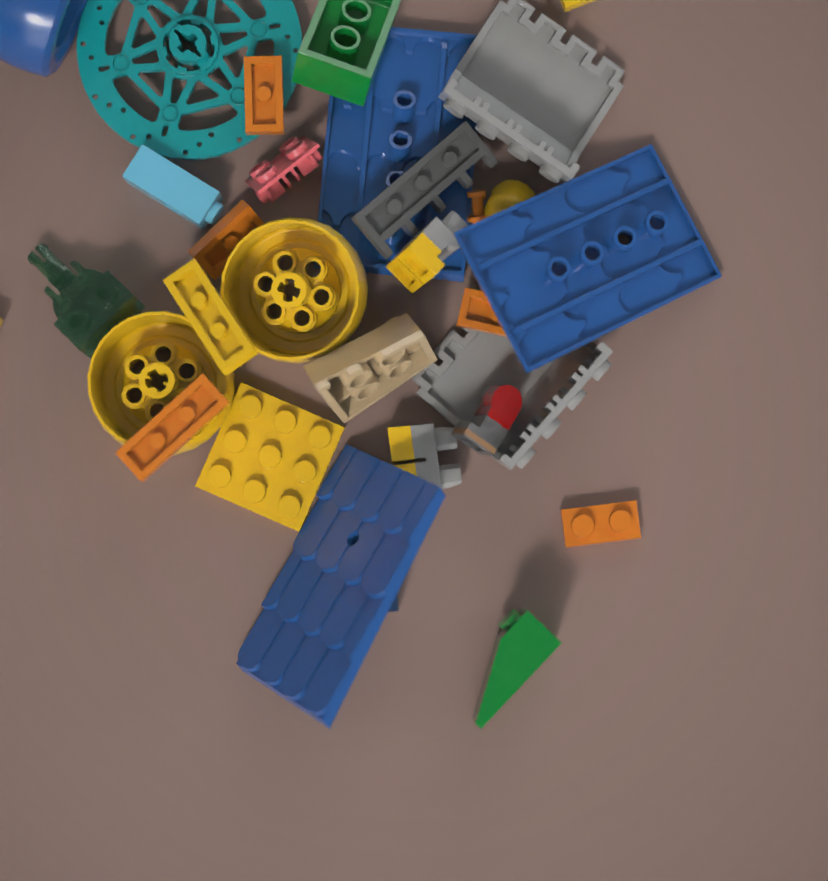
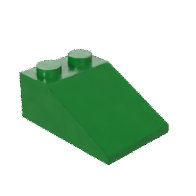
[292,0,401,107]
[473,608,562,729]

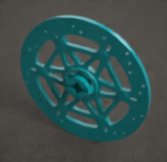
[77,0,302,160]

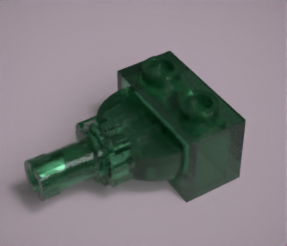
[27,243,146,359]

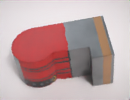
[451,385,522,456]

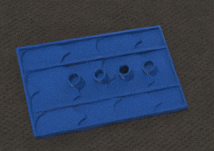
[314,27,477,282]
[453,144,722,374]
[236,444,446,729]

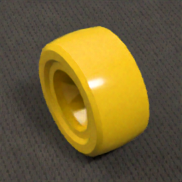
[220,217,368,363]
[88,311,235,455]

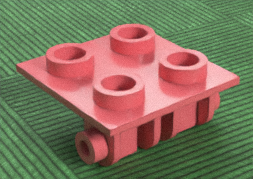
[245,136,322,205]

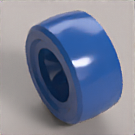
[0,0,88,77]

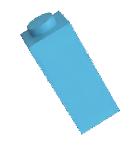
[122,144,224,230]

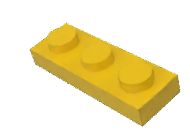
[163,258,258,376]

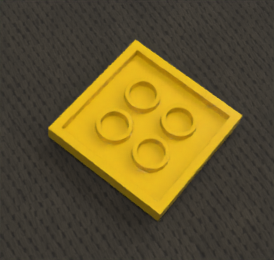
[195,383,345,532]

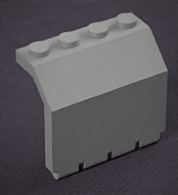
[438,0,625,183]
[411,327,613,471]

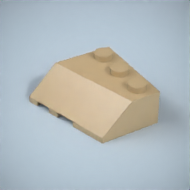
[303,313,438,424]

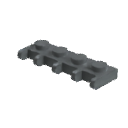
[351,121,498,259]

